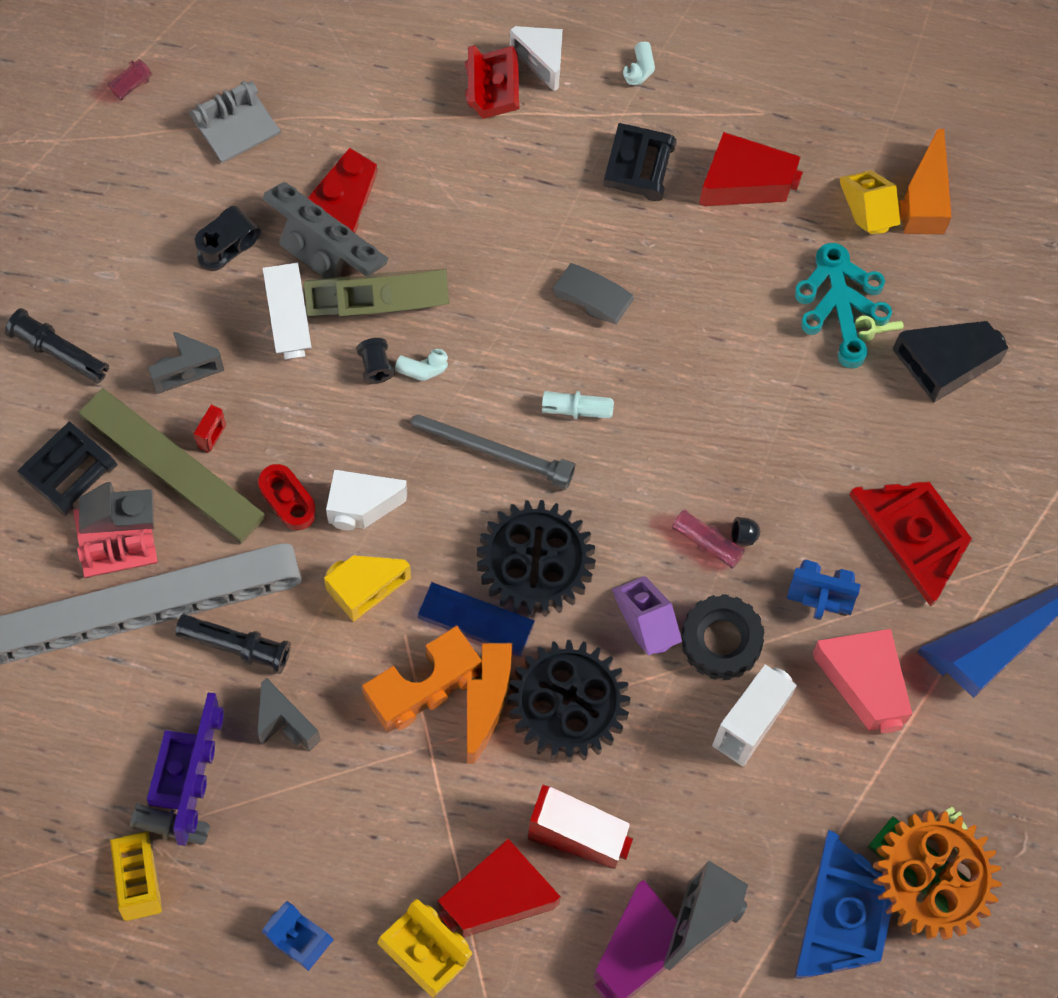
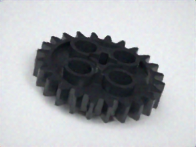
[477,500,596,617]
[508,640,631,762]

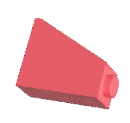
[812,629,912,733]

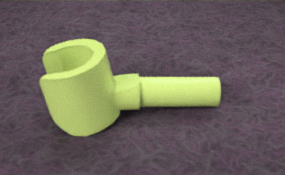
[855,316,904,342]

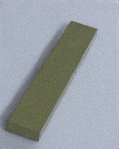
[78,388,265,544]

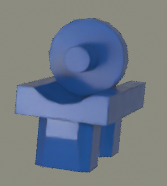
[786,560,861,620]

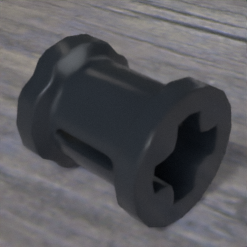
[356,338,395,384]

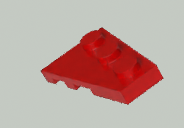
[308,147,378,262]

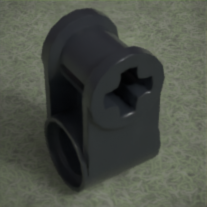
[195,206,261,271]

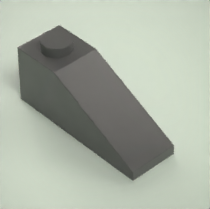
[663,861,748,970]

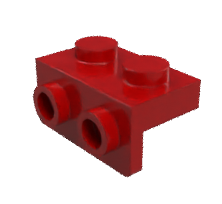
[465,45,519,119]

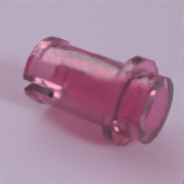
[107,59,152,101]

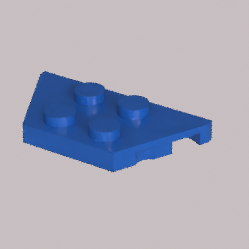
[794,830,892,979]

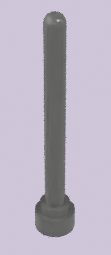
[411,414,576,490]

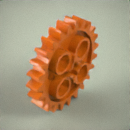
[873,811,1002,940]

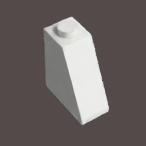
[263,263,312,360]
[712,664,797,767]

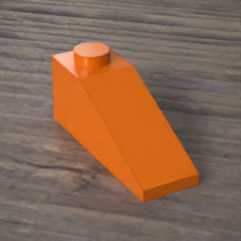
[898,129,952,234]

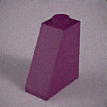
[593,880,677,998]

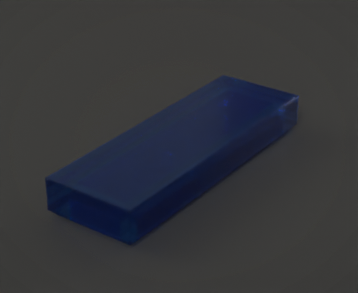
[418,582,535,657]

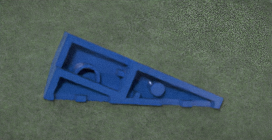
[918,586,1058,698]

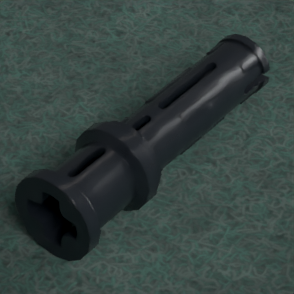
[5,308,109,384]
[175,613,291,674]

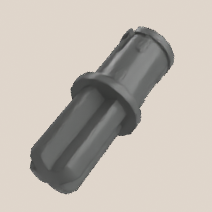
[130,803,210,845]

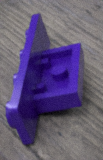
[147,692,224,846]

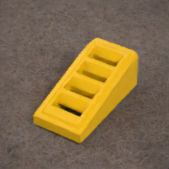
[110,831,162,921]

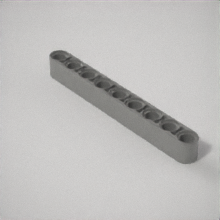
[0,544,302,665]

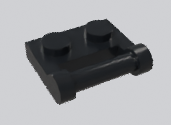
[603,123,677,201]
[17,421,118,516]

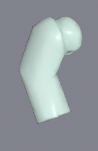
[395,349,448,381]

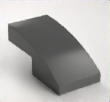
[553,263,634,325]

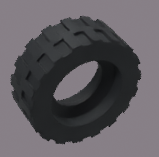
[681,594,765,680]

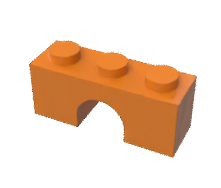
[362,626,482,733]

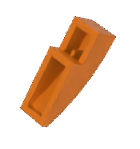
[467,643,512,764]

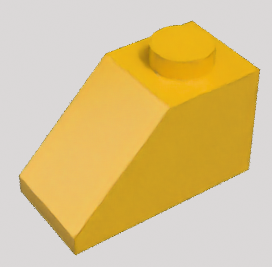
[840,170,900,234]
[324,555,411,622]

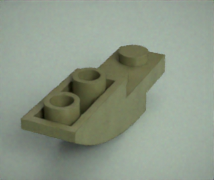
[304,268,450,316]

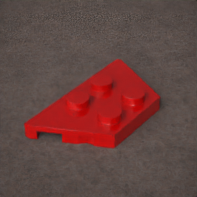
[849,481,972,607]

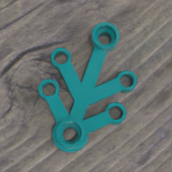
[795,243,892,369]

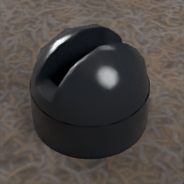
[731,517,761,547]

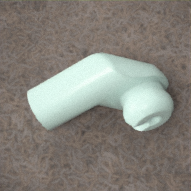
[623,42,655,85]

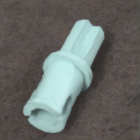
[542,390,614,419]

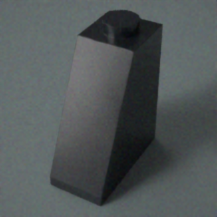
[892,321,1009,403]

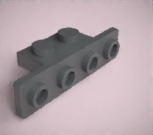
[263,182,388,278]

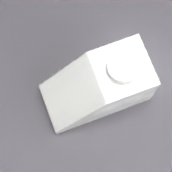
[326,470,407,531]

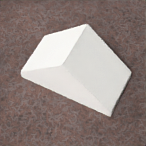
[510,26,563,91]

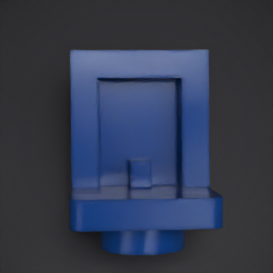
[262,901,334,971]

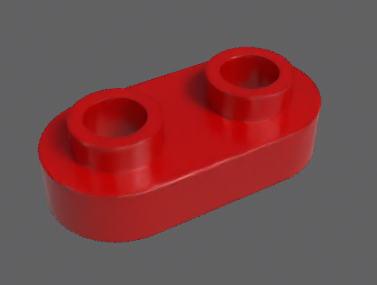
[258,464,316,530]

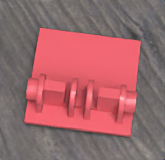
[73,509,158,578]

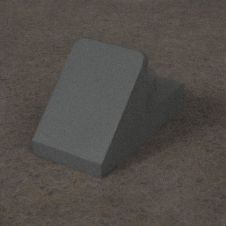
[148,332,224,394]
[79,482,154,534]
[258,678,321,751]

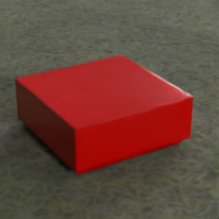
[193,404,226,453]

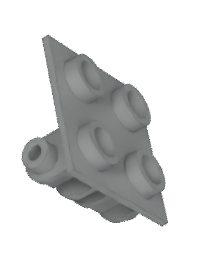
[189,81,281,163]

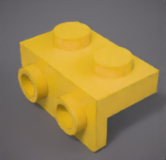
[377,899,473,998]

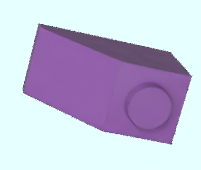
[612,576,682,655]

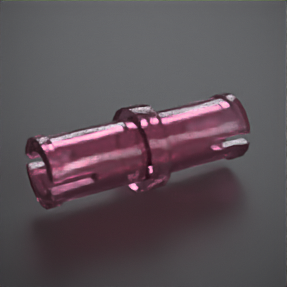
[672,509,745,569]

